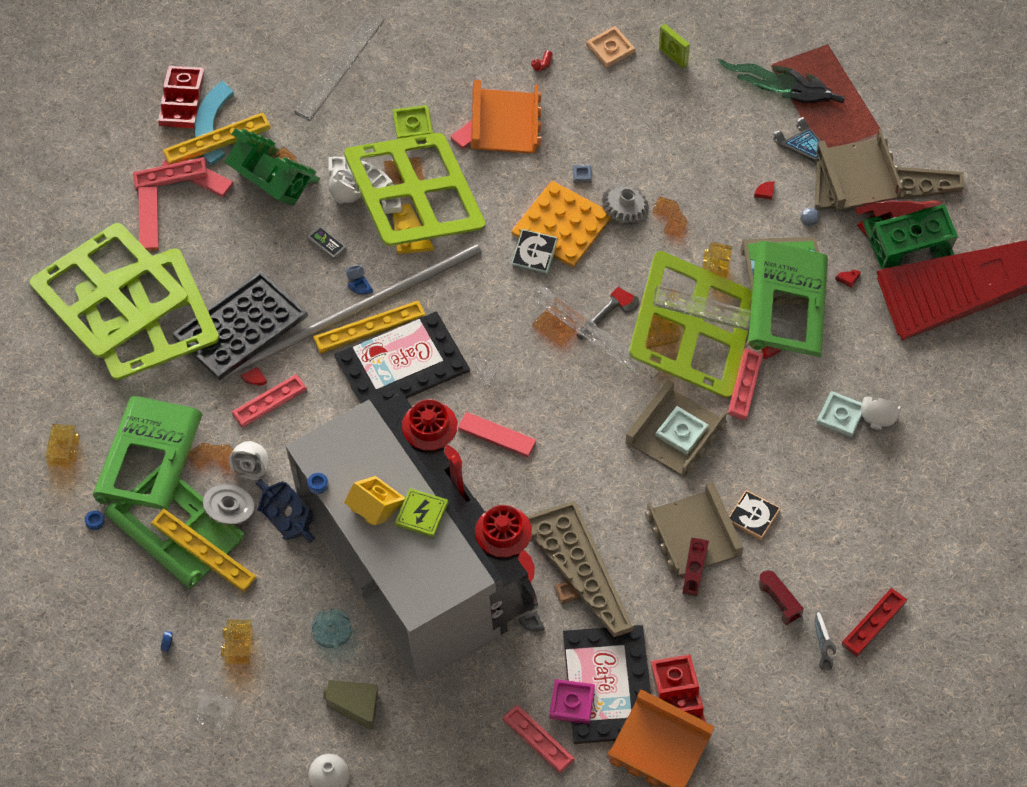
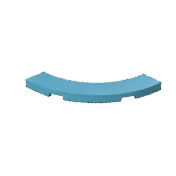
[195,81,234,166]

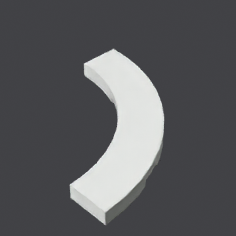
[329,157,402,214]

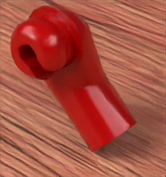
[531,51,553,71]

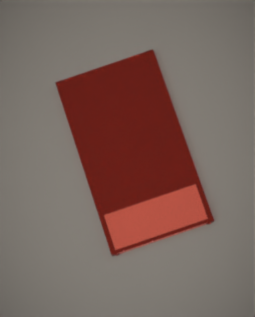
[770,44,882,148]

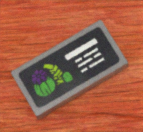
[307,225,347,261]

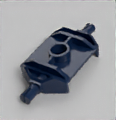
[256,479,315,543]

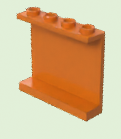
[471,80,542,153]
[607,690,715,787]

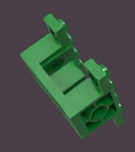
[224,128,320,206]
[862,204,958,269]

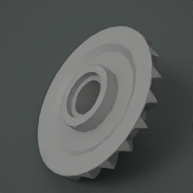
[601,185,649,223]
[203,484,254,526]

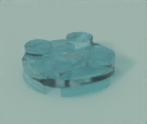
[312,609,352,649]

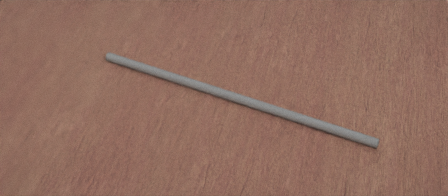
[214,244,481,382]

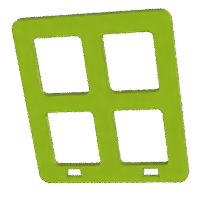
[344,133,486,246]
[30,223,188,358]
[75,248,219,380]
[629,251,752,398]

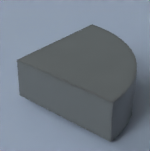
[518,611,545,632]

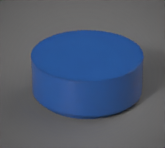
[307,473,329,494]
[85,510,105,530]
[160,631,173,652]

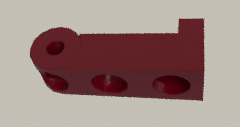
[682,537,709,596]
[759,570,804,626]

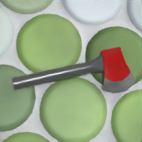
[576,286,639,340]

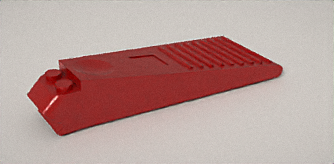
[876,240,1027,341]

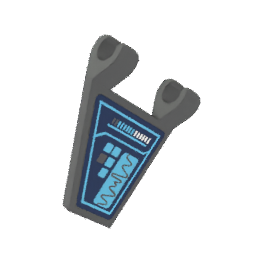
[773,117,821,162]
[815,612,836,670]

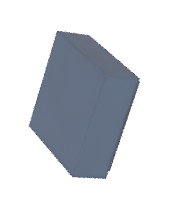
[573,165,592,183]

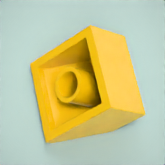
[344,476,405,526]

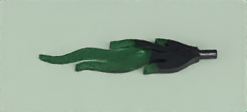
[718,58,846,104]

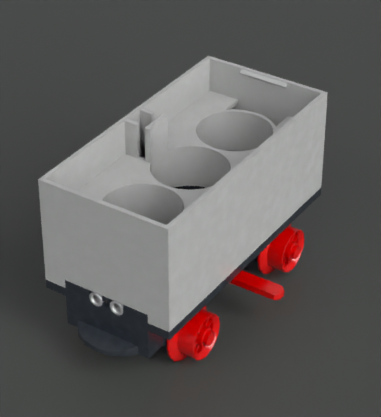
[285,392,538,682]

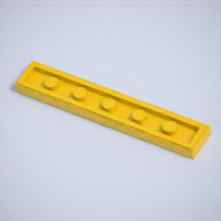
[163,112,271,164]
[313,300,426,354]
[151,508,257,593]

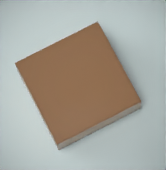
[554,581,580,604]

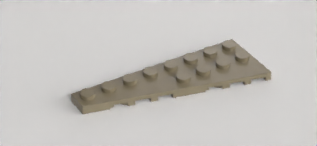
[814,161,964,209]
[527,501,633,637]

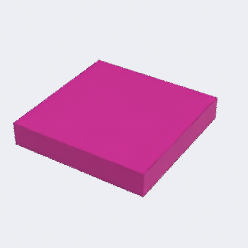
[549,679,595,724]

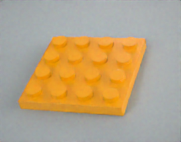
[511,180,612,268]

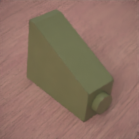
[323,680,378,729]

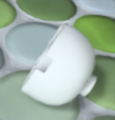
[328,169,362,204]
[861,397,901,430]
[229,441,269,480]
[308,754,350,787]

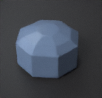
[800,208,819,226]
[345,265,365,280]

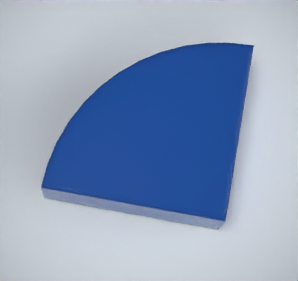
[348,276,373,294]

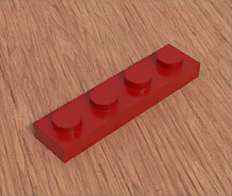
[841,588,907,657]

